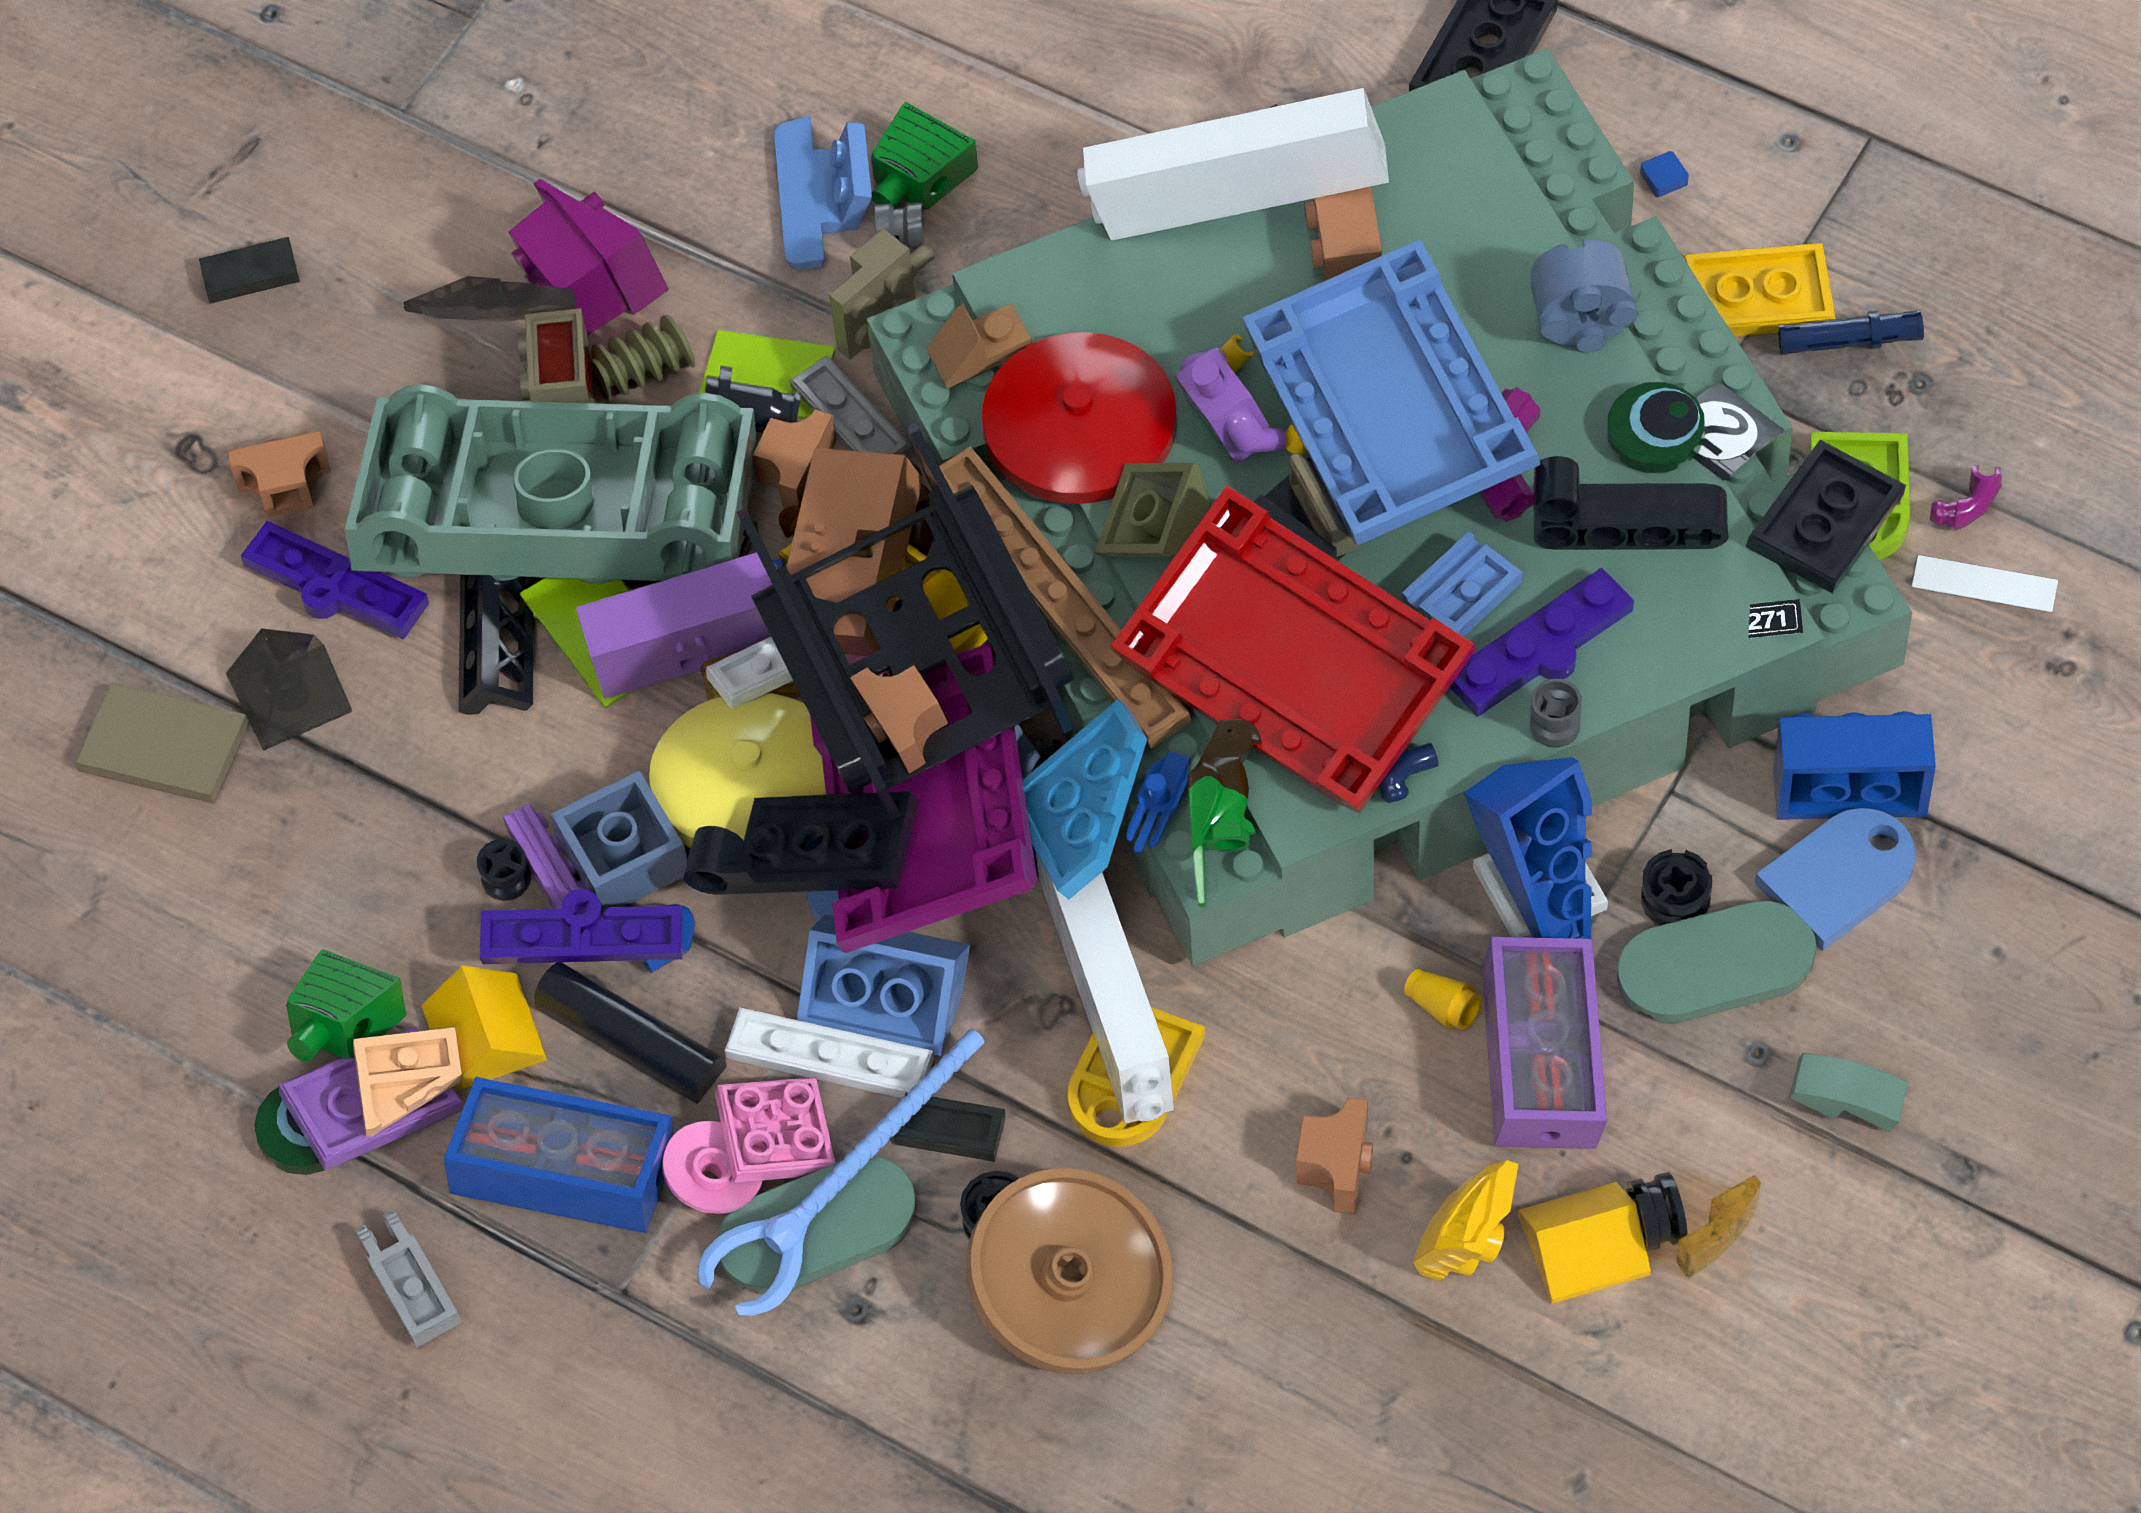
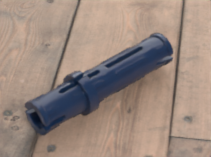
[1778,309,1924,355]

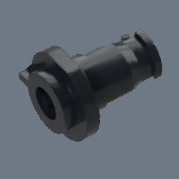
[705,365,801,433]

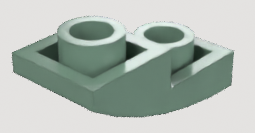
[1789,1053,1908,1132]

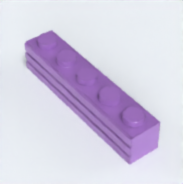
[503,804,587,909]

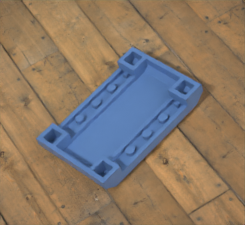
[1242,239,1540,546]

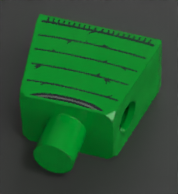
[871,101,978,209]
[286,949,407,1062]

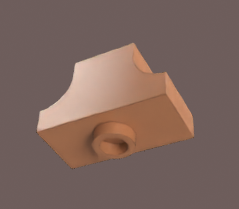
[753,409,836,510]
[227,431,331,518]
[850,665,948,773]
[1296,1097,1373,1214]

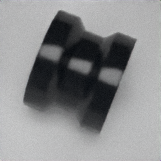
[477,838,531,901]

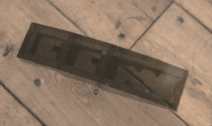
[403,276,576,322]

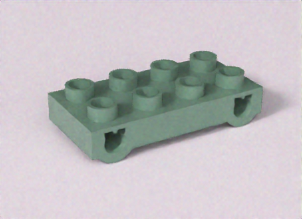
[344,384,757,584]

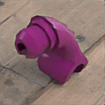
[1930,465,2002,531]

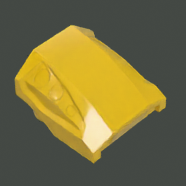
[1413,1160,1518,1281]

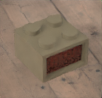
[518,308,595,403]

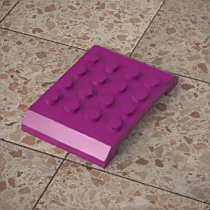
[810,643,1037,953]

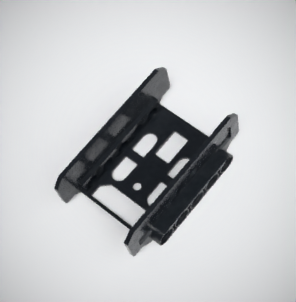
[736,423,1075,820]

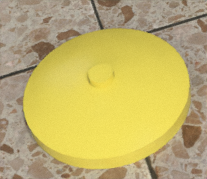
[649,693,826,848]

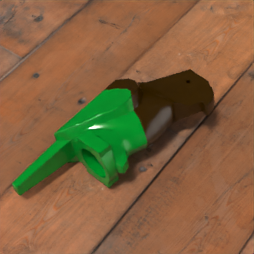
[1188,719,1262,907]

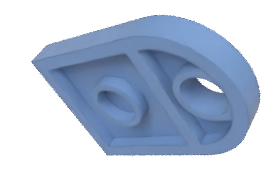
[1755,808,1915,951]

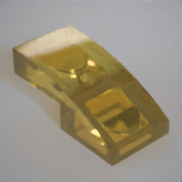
[1676,1175,1761,1278]

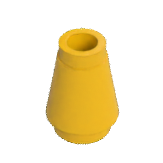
[1404,968,1482,1031]

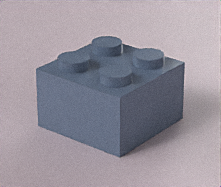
[551,770,688,911]

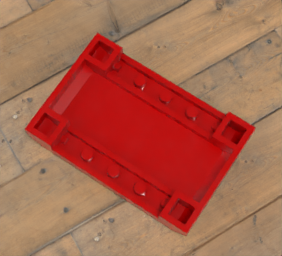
[1110,485,1476,813]

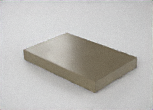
[75,682,249,804]

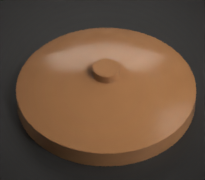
[966,1168,1173,1374]

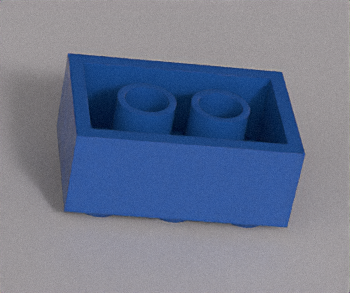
[1773,711,1936,820]

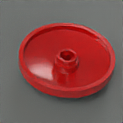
[982,332,1177,504]

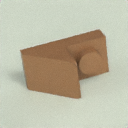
[926,303,1032,389]

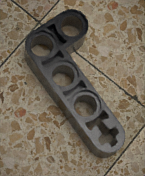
[1533,456,1729,550]

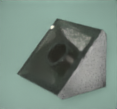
[226,628,352,751]

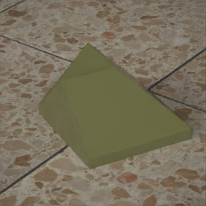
[1095,463,1210,557]

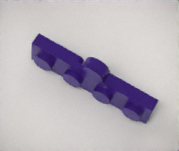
[241,520,429,640]
[1449,567,1634,717]
[480,889,683,965]

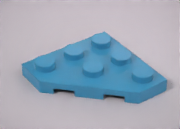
[1023,699,1147,899]

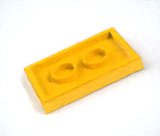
[1683,243,1836,337]

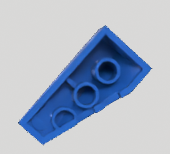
[1464,757,1592,939]

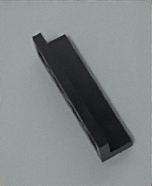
[458,574,534,715]

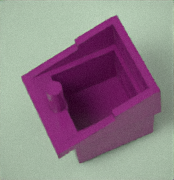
[508,179,669,335]

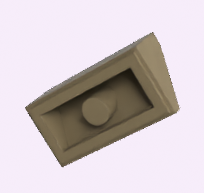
[1289,454,1362,557]

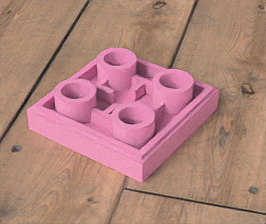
[715,1077,835,1183]

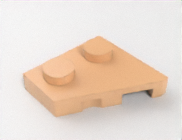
[353,1027,462,1137]

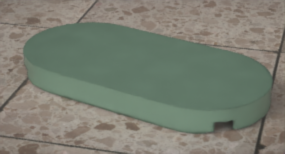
[1617,901,1816,1023]
[717,1156,916,1294]

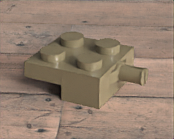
[829,228,935,360]

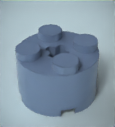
[1530,239,1637,353]

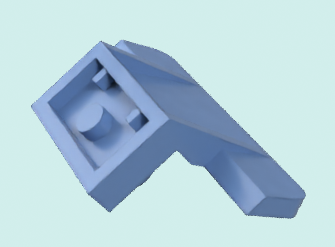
[774,115,872,270]

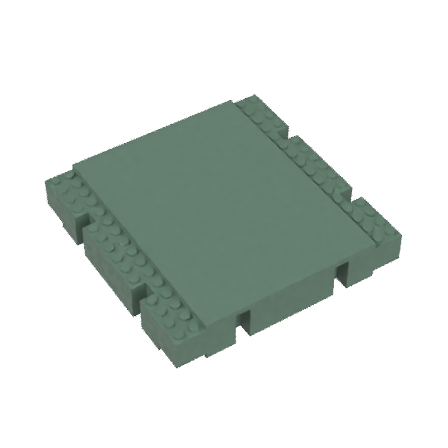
[866,48,1912,967]

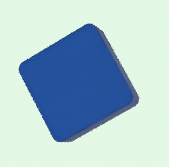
[1640,151,1689,197]

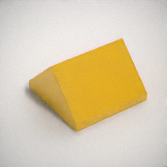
[421,965,547,1091]
[1518,1182,1651,1304]

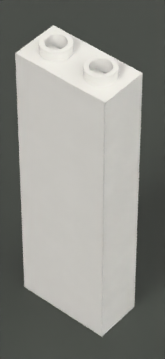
[1078,88,1389,241]
[1036,852,1174,1124]

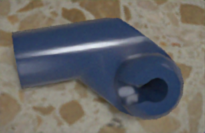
[1378,742,1438,803]

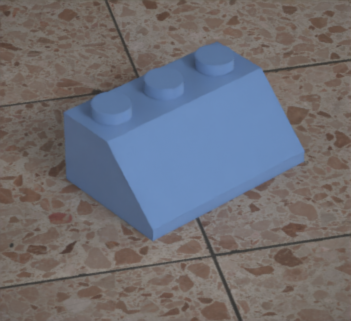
[797,914,970,1056]

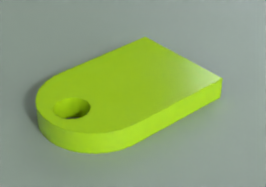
[1810,432,1910,561]

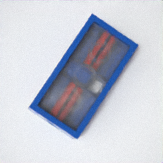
[444,1077,674,1233]

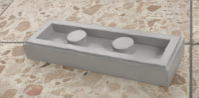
[789,355,913,458]

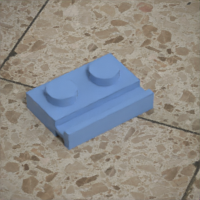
[1401,531,1523,637]

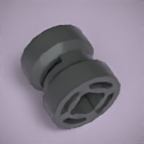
[875,202,924,249]
[1530,678,1582,748]

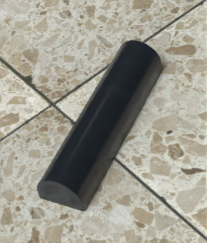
[534,962,727,1104]

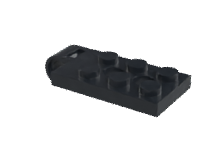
[1409,0,1557,91]
[684,791,919,895]

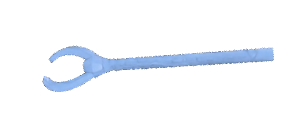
[698,1029,984,1316]

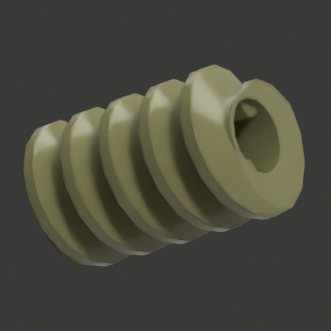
[591,315,695,402]

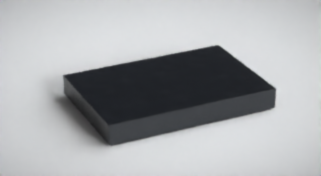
[1746,440,1906,594]

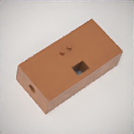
[787,448,923,656]

